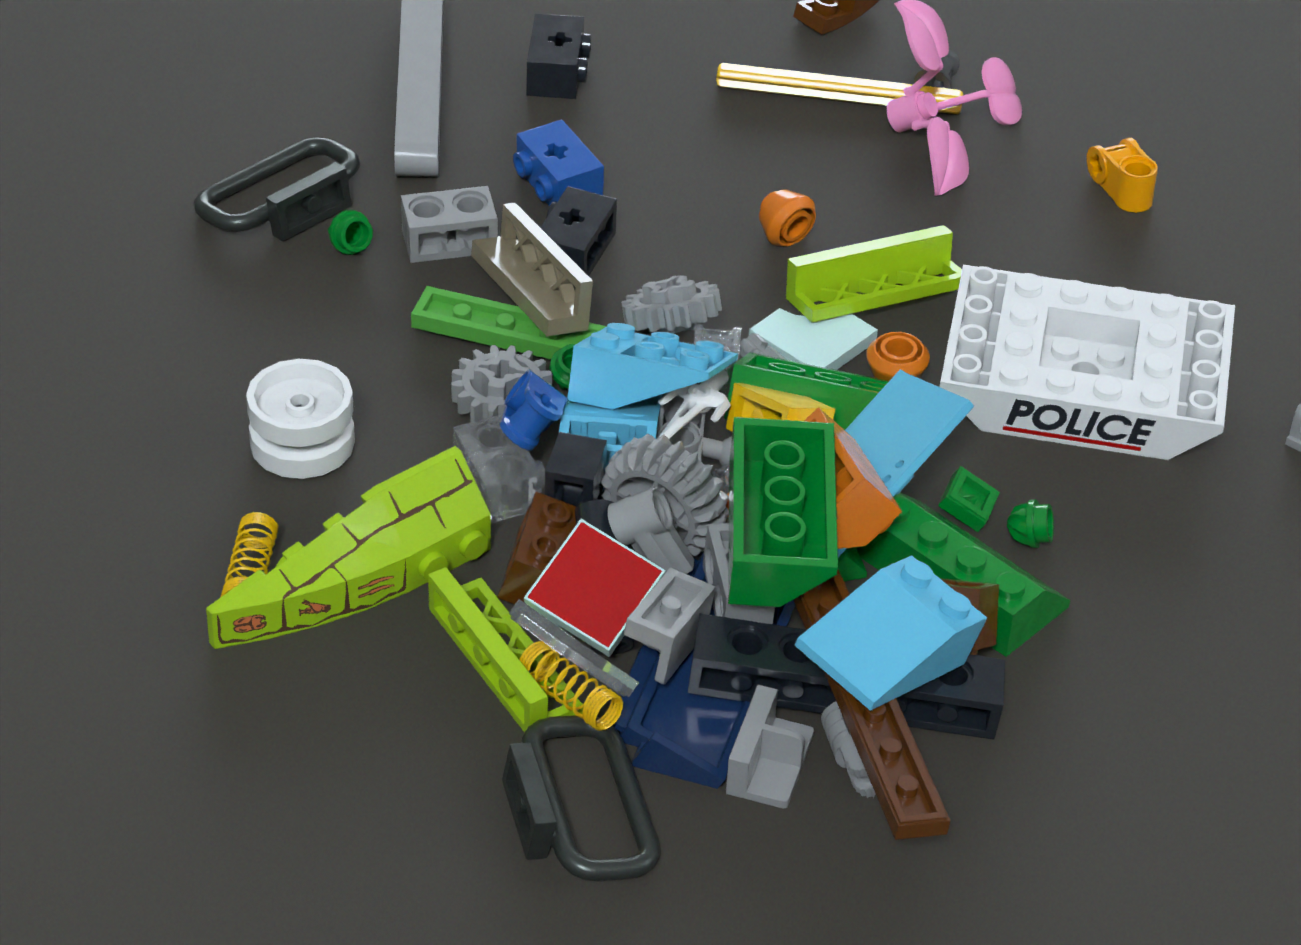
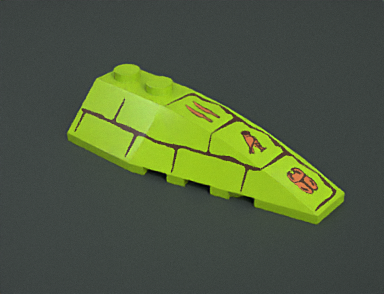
[206,446,491,649]

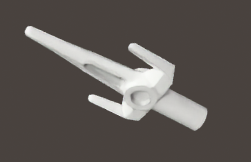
[658,370,731,439]

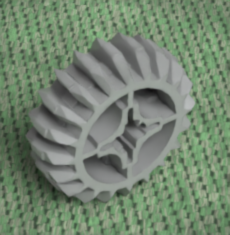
[601,434,729,556]

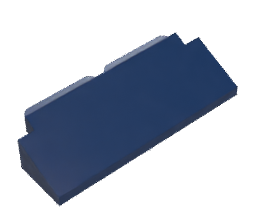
[613,553,795,789]

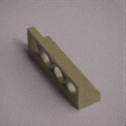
[471,203,593,336]

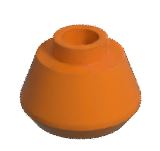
[759,189,816,246]
[866,332,930,381]

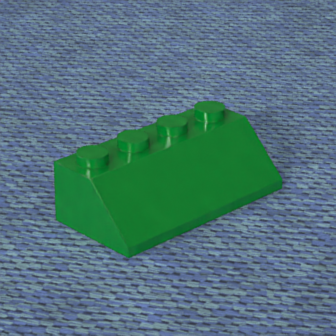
[724,352,889,430]
[728,417,838,607]
[856,492,1070,657]

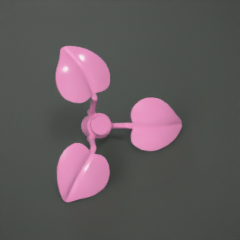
[886,0,1022,196]

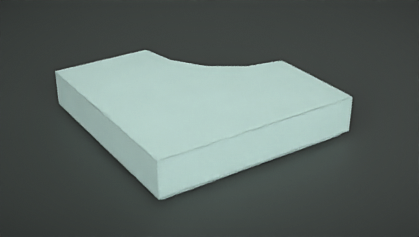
[749,308,878,370]

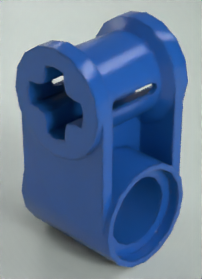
[500,369,568,450]

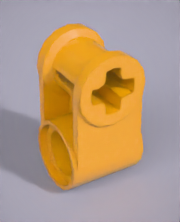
[1087,138,1158,213]

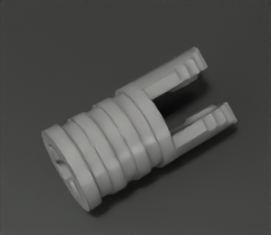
[821,702,876,798]

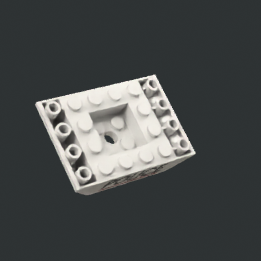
[940,265,1235,460]

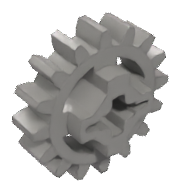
[621,275,722,334]
[451,345,552,429]

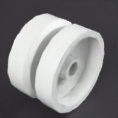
[246,358,355,479]

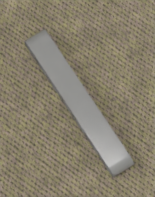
[394,0,444,177]

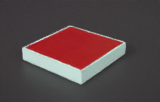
[524,519,666,657]

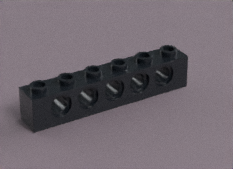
[688,613,1005,739]

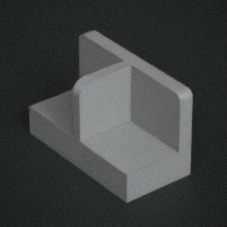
[624,567,716,685]
[726,685,814,809]

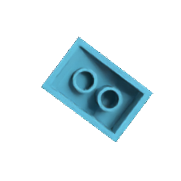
[795,555,987,711]

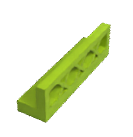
[786,225,962,322]
[428,567,583,733]

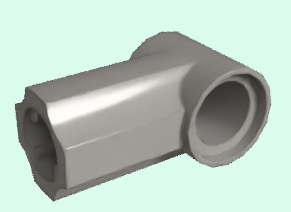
[608,487,694,574]

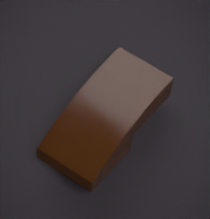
[793,0,879,34]

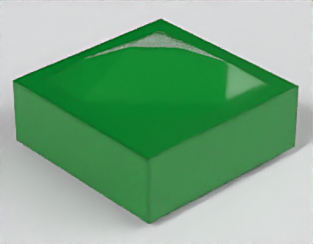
[938,466,1000,532]

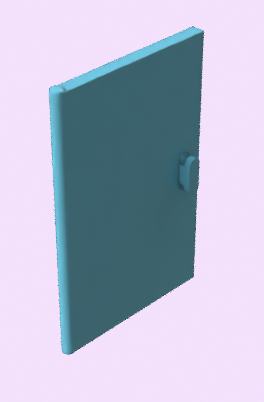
[838,370,974,557]

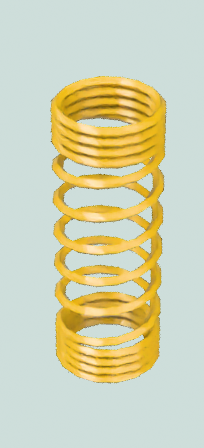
[221,512,279,597]
[519,641,623,731]

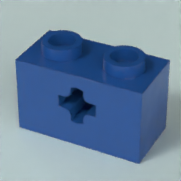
[513,119,604,206]

